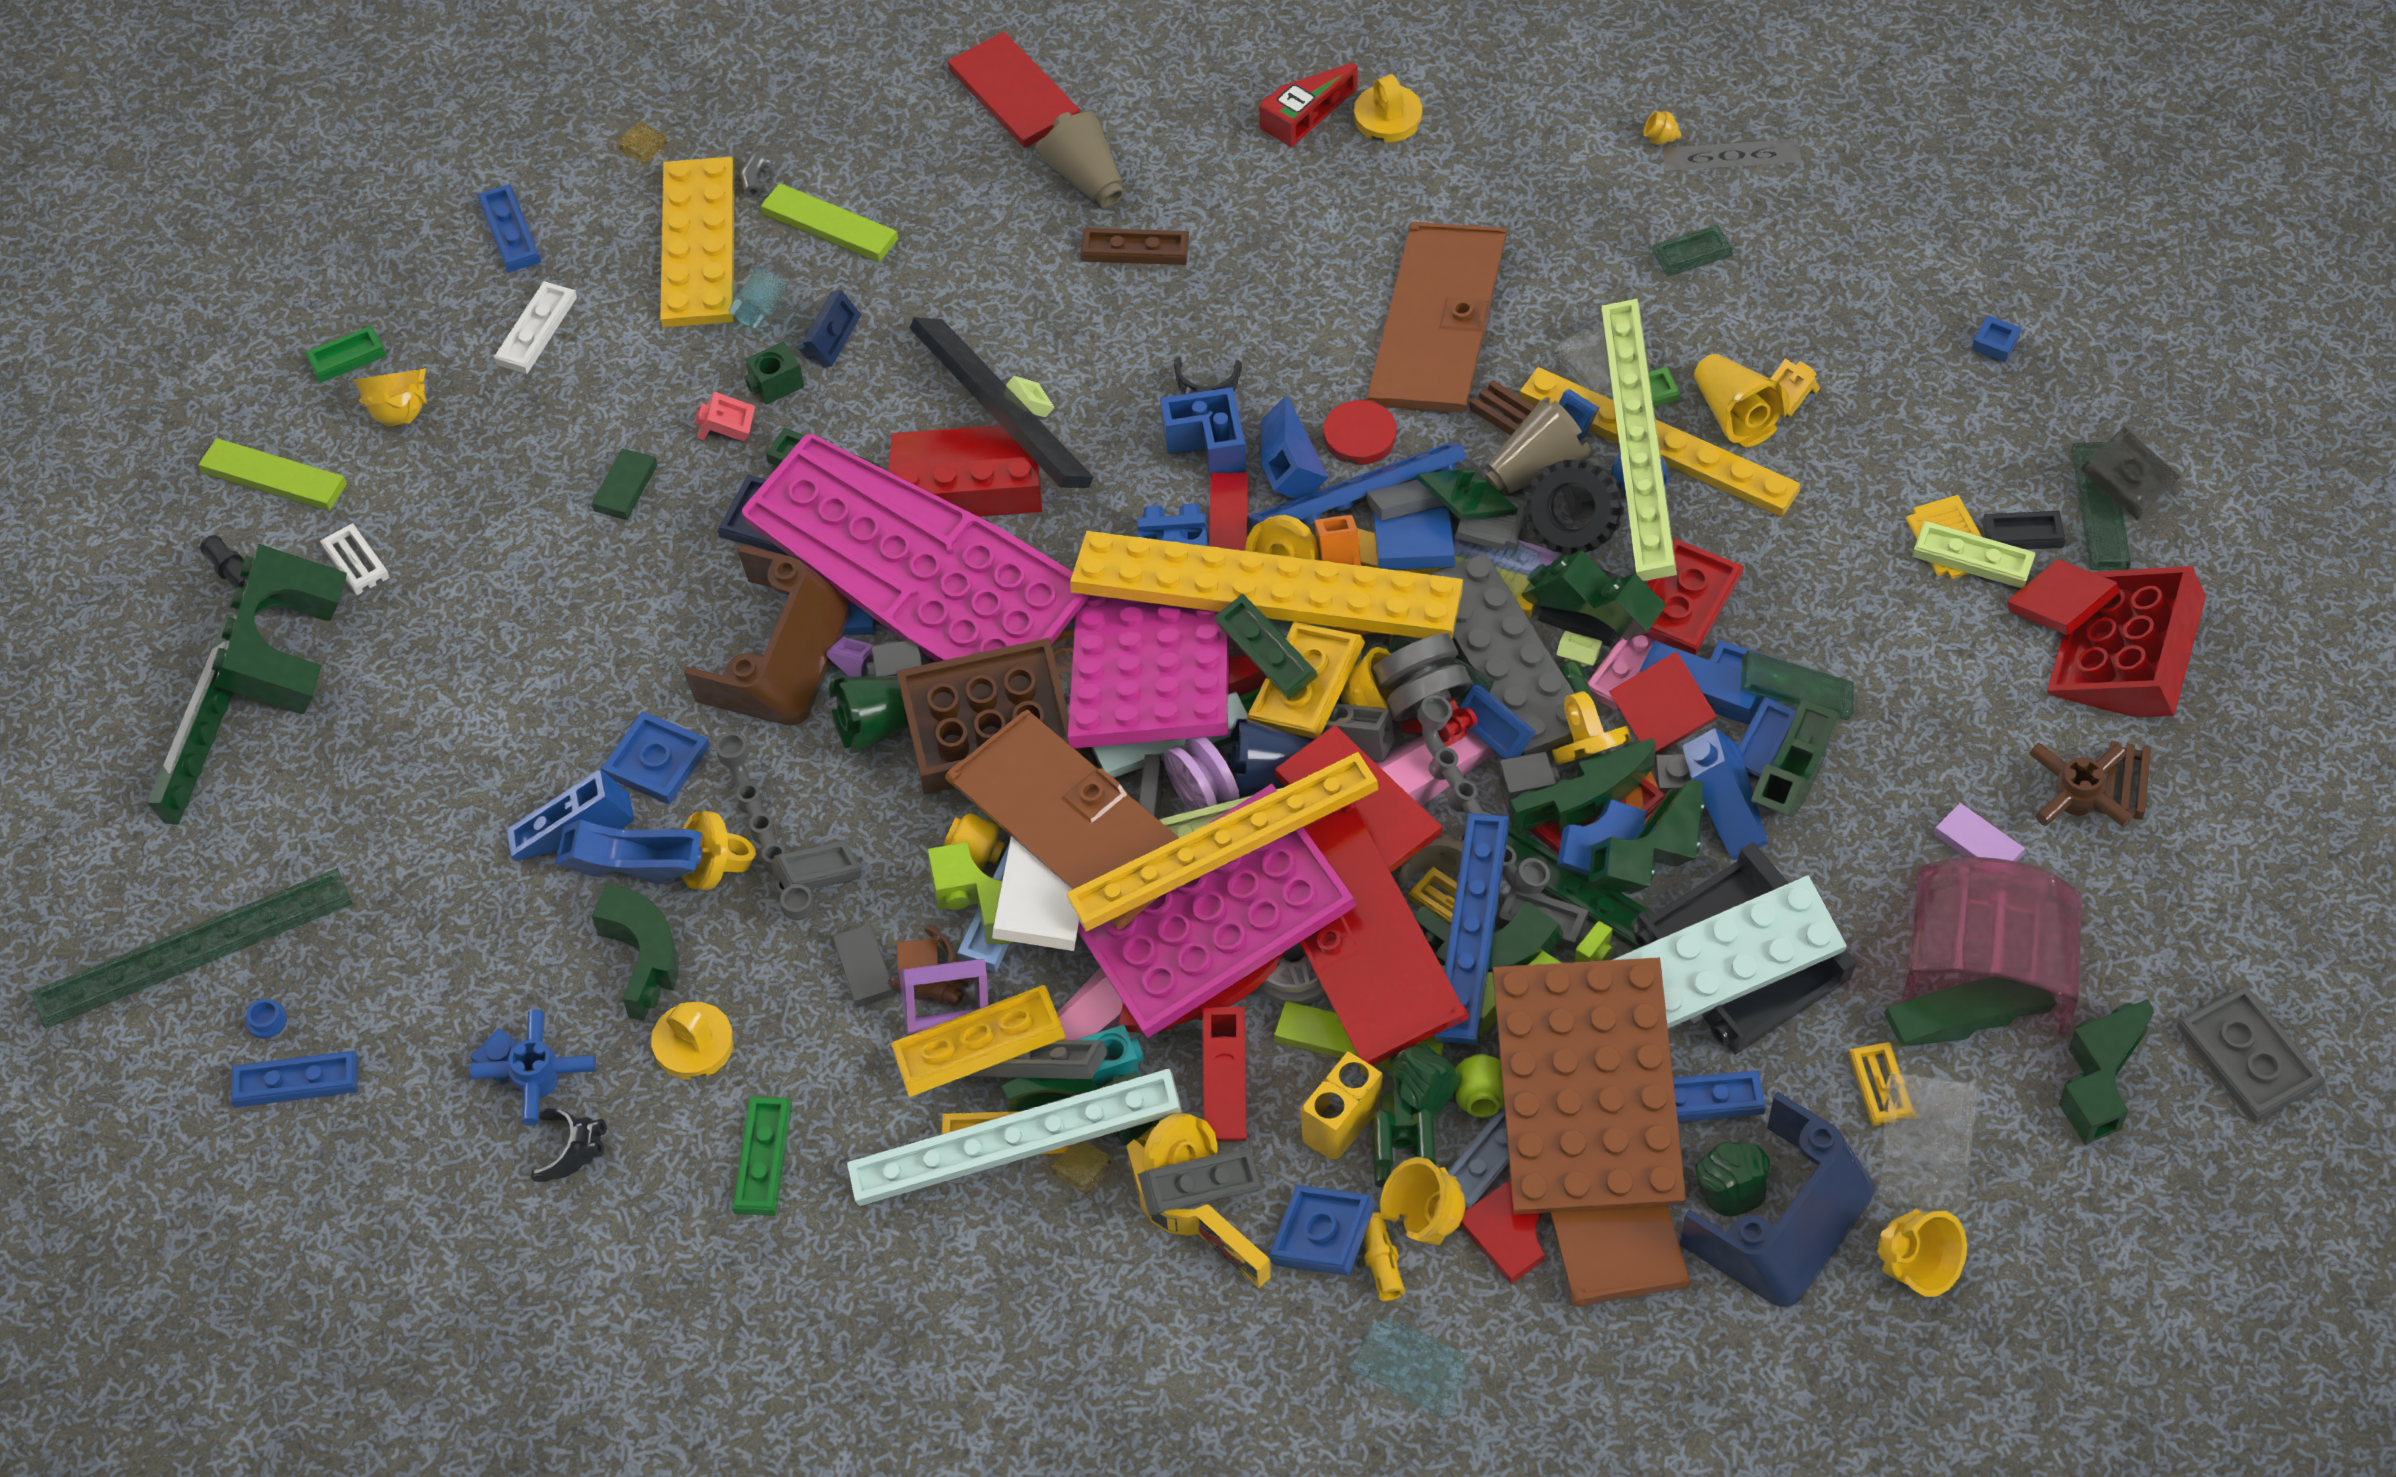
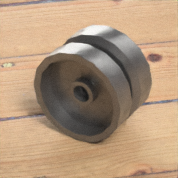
[1371,633,1473,721]

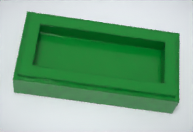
[305,325,386,383]

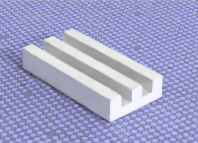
[320,523,390,595]

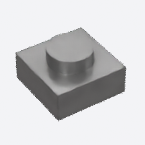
[1655,754,1692,795]

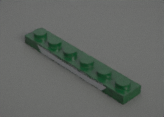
[147,614,235,825]

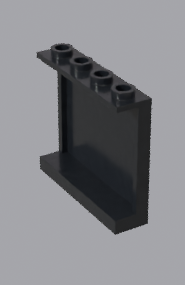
[1633,842,1857,1055]

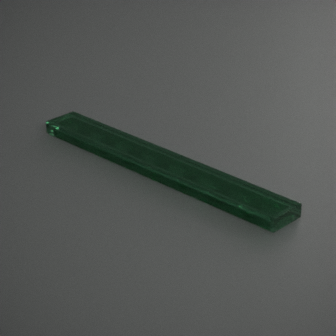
[31,868,353,1029]

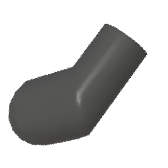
[740,150,773,198]

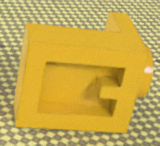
[1770,358,1820,417]

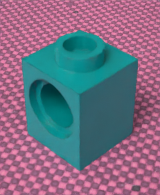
[1077,1025,1144,1088]

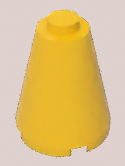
[1694,354,1789,447]

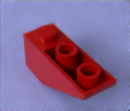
[1203,1007,1246,1142]

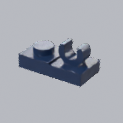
[798,290,862,368]

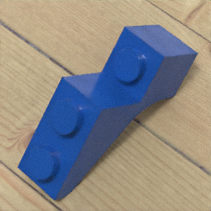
[555,820,702,884]

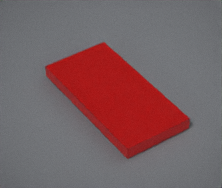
[948,31,1080,148]
[1275,725,1442,872]

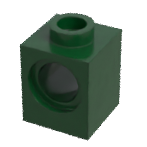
[744,341,804,405]

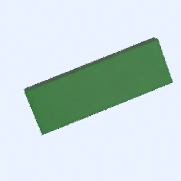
[732,1096,792,1216]

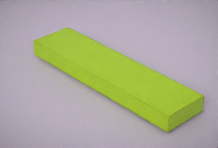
[761,183,898,263]
[198,438,347,511]
[1274,1001,1445,1070]

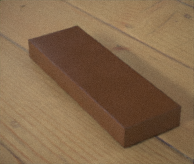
[1080,228,1189,265]

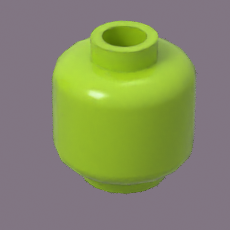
[1455,1054,1504,1118]

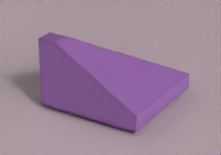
[827,637,875,676]

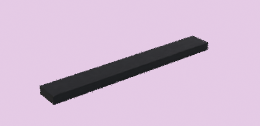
[910,317,1094,488]

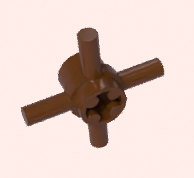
[2030,743,2134,828]

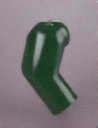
[1559,661,1596,705]

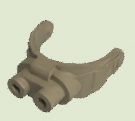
[1398,835,1464,884]

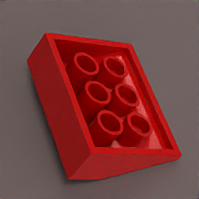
[889,425,1043,517]
[2047,566,2206,717]

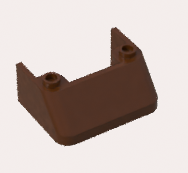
[684,544,851,725]

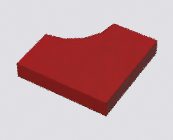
[1459,1180,1545,1284]

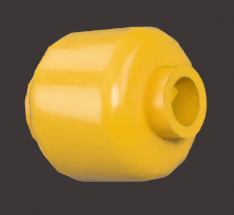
[943,813,1005,871]

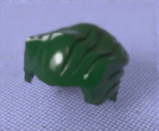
[1388,1043,1461,1115]
[1695,1142,1770,1217]

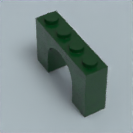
[211,544,347,714]

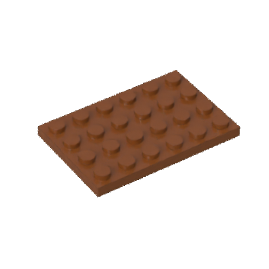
[1492,957,1686,1215]

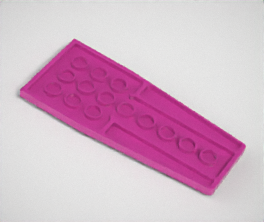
[742,434,1091,662]

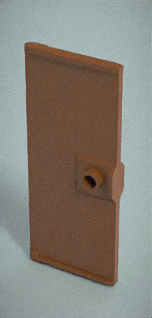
[1366,221,1507,412]
[945,710,1179,930]
[1549,1206,1690,1307]

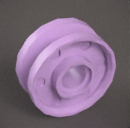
[1163,737,1240,811]

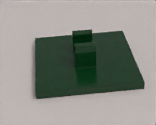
[1416,468,1518,519]

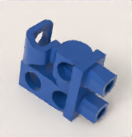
[1137,503,1208,546]

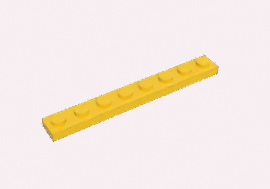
[1520,367,1801,517]
[1066,752,1378,932]

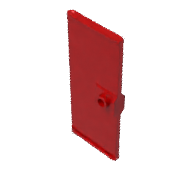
[1299,802,1469,1066]

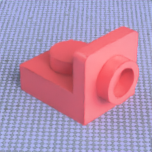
[694,392,755,442]

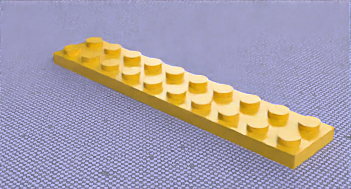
[1070,531,1463,639]

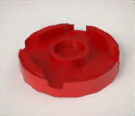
[1323,400,1397,465]

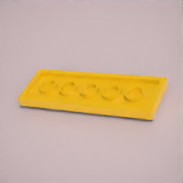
[660,157,734,328]

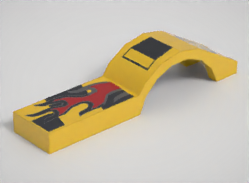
[1127,1139,1271,1288]

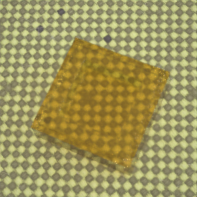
[617,121,667,164]
[1052,1141,1111,1194]

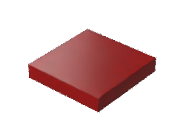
[2007,559,2119,635]
[1609,651,1718,756]

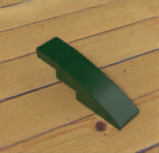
[1884,970,2057,1047]

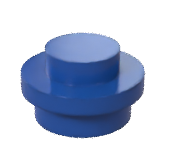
[245,999,287,1039]

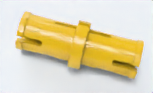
[1363,1212,1405,1302]

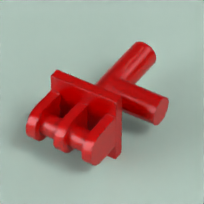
[1402,699,1477,747]

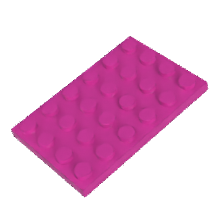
[1068,595,1229,748]
[1077,784,1357,1038]

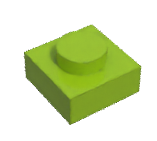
[1575,921,1614,962]

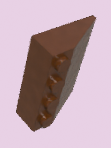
[896,638,1076,794]

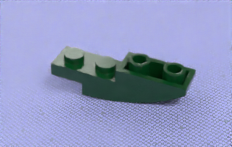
[1510,738,1656,834]

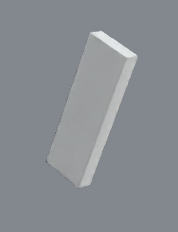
[493,281,577,374]

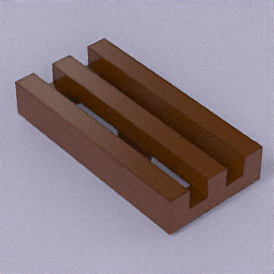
[1470,380,1536,436]
[2102,741,2151,820]

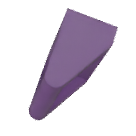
[898,959,988,1035]

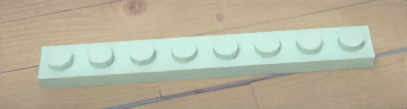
[847,1068,1182,1206]

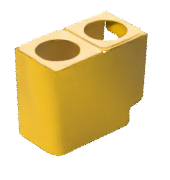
[1301,1051,1383,1159]

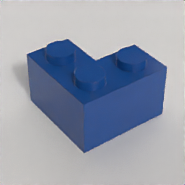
[1160,387,1246,477]

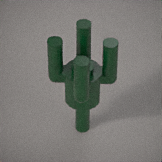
[1372,1052,1436,1187]

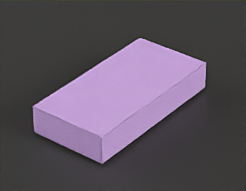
[1934,803,2025,881]

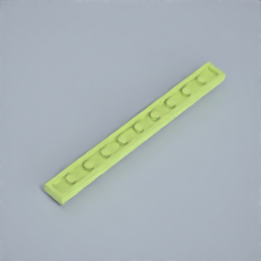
[1602,299,1677,581]

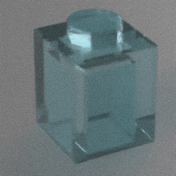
[728,265,788,330]

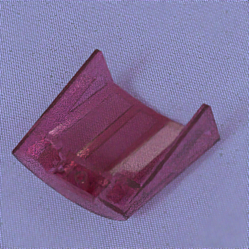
[1900,857,2082,1036]

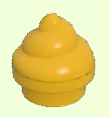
[1643,110,1681,145]

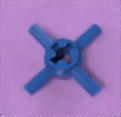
[469,1009,596,1126]

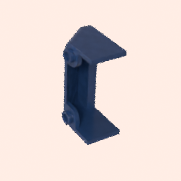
[1680,1092,1874,1307]

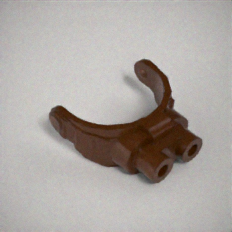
[888,925,974,1007]

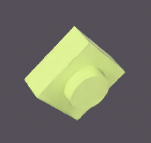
[1006,376,1054,417]
[1556,631,1602,667]

